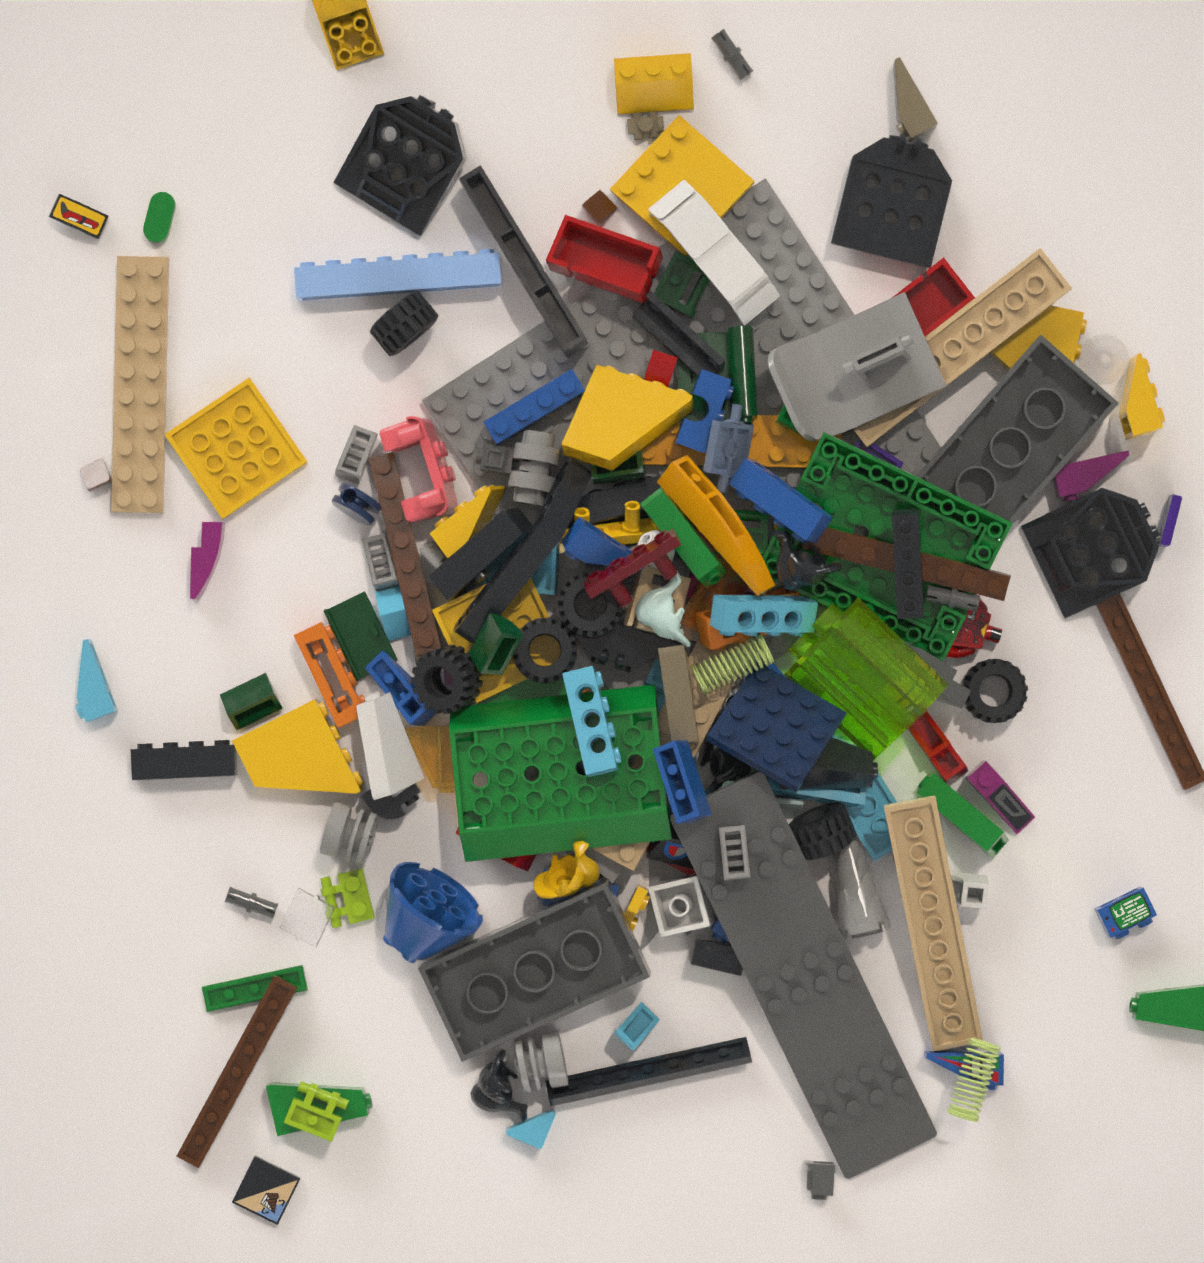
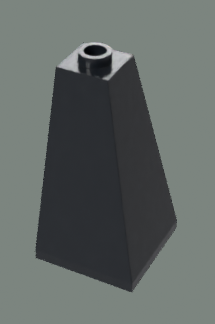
[779,737,878,790]

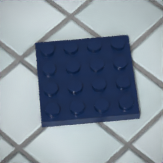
[706,662,847,792]

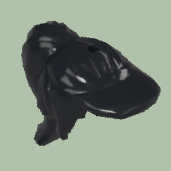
[772,530,842,591]
[700,729,750,795]
[470,1049,528,1121]

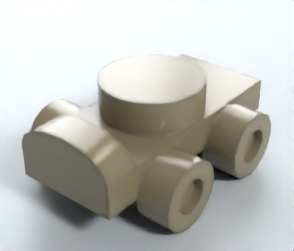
[627,112,664,140]

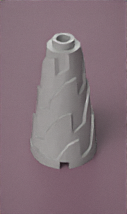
[834,840,891,940]

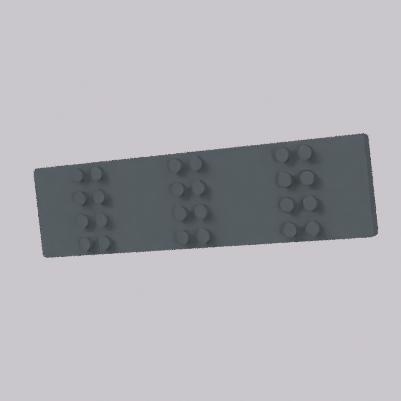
[669,771,937,1179]

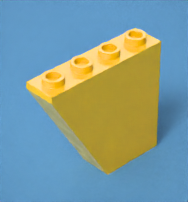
[989,305,1087,371]
[562,365,694,471]
[232,699,364,794]

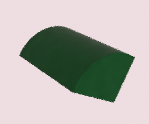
[591,450,646,485]
[469,613,523,675]
[220,672,283,730]

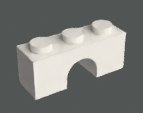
[950,872,990,909]

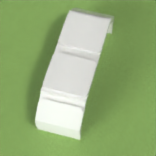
[647,180,780,326]

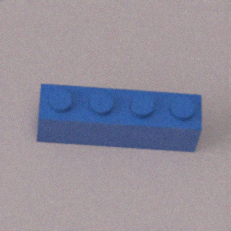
[483,369,585,446]
[729,458,833,543]

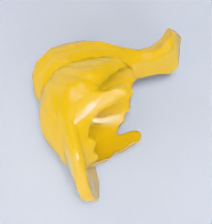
[533,841,600,899]

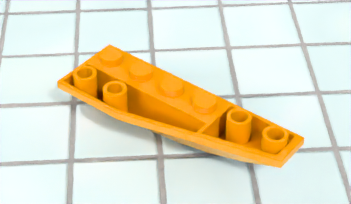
[657,455,775,596]

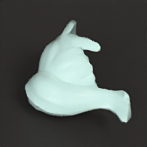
[635,571,691,647]

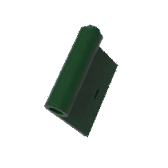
[677,325,757,424]

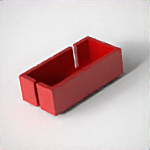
[545,214,663,304]
[893,257,975,337]

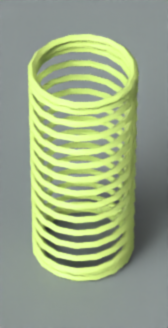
[691,633,775,696]
[946,1038,1001,1122]

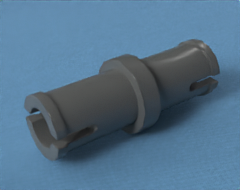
[711,29,754,80]
[925,585,980,612]
[224,886,279,919]

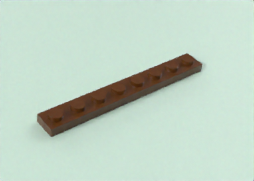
[368,452,441,657]
[802,527,1011,601]
[1096,594,1204,790]
[176,975,297,1168]

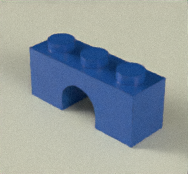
[675,369,734,453]

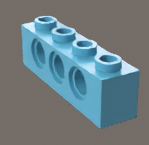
[710,595,818,636]
[562,666,622,777]

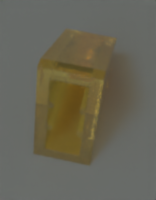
[405,726,455,793]

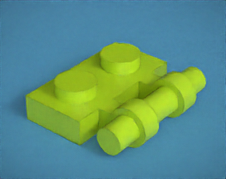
[320,868,375,928]
[284,1081,349,1142]

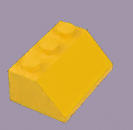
[614,53,694,115]

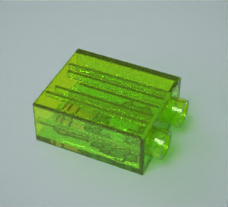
[784,598,949,761]

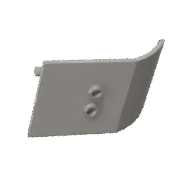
[768,292,947,442]

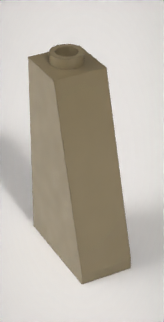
[658,645,699,749]

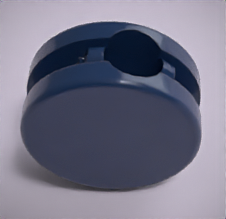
[331,483,382,526]

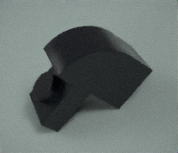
[361,783,422,819]

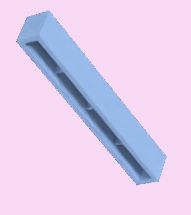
[294,249,502,301]

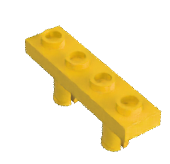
[556,501,660,553]

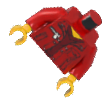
[946,594,1003,659]

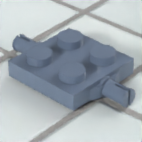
[703,404,754,493]

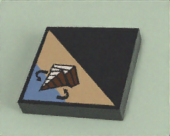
[232,1155,301,1225]

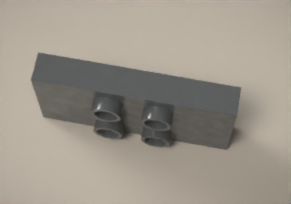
[916,335,1119,523]
[418,879,651,1062]

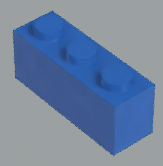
[653,740,712,824]

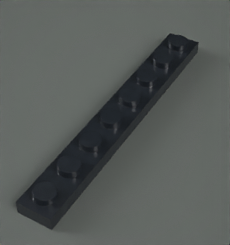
[545,1037,752,1107]

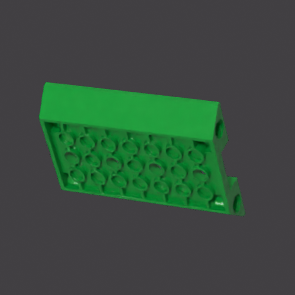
[763,432,1013,662]
[449,684,672,862]

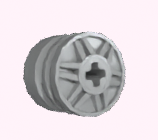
[320,802,377,866]
[514,1032,569,1094]

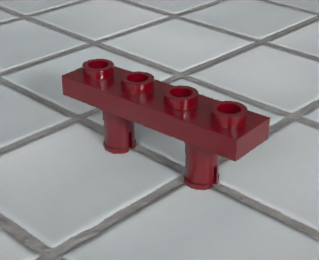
[584,529,681,607]

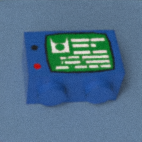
[1094,886,1157,940]

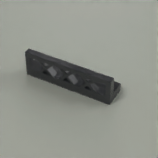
[633,291,725,378]

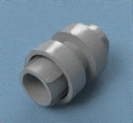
[508,430,561,507]

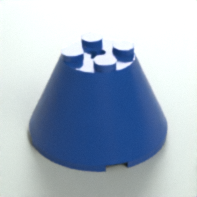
[383,862,483,963]

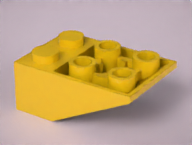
[312,0,384,70]
[1119,353,1165,440]
[430,485,506,558]

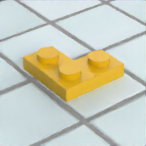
[624,884,650,931]

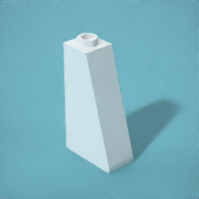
[356,691,424,800]

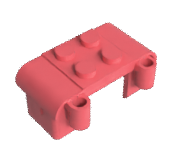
[379,416,458,523]

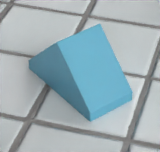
[375,586,411,641]
[614,1002,660,1051]
[506,1108,556,1149]

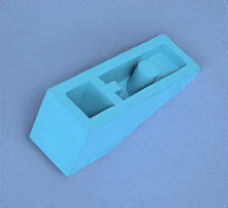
[75,639,118,722]

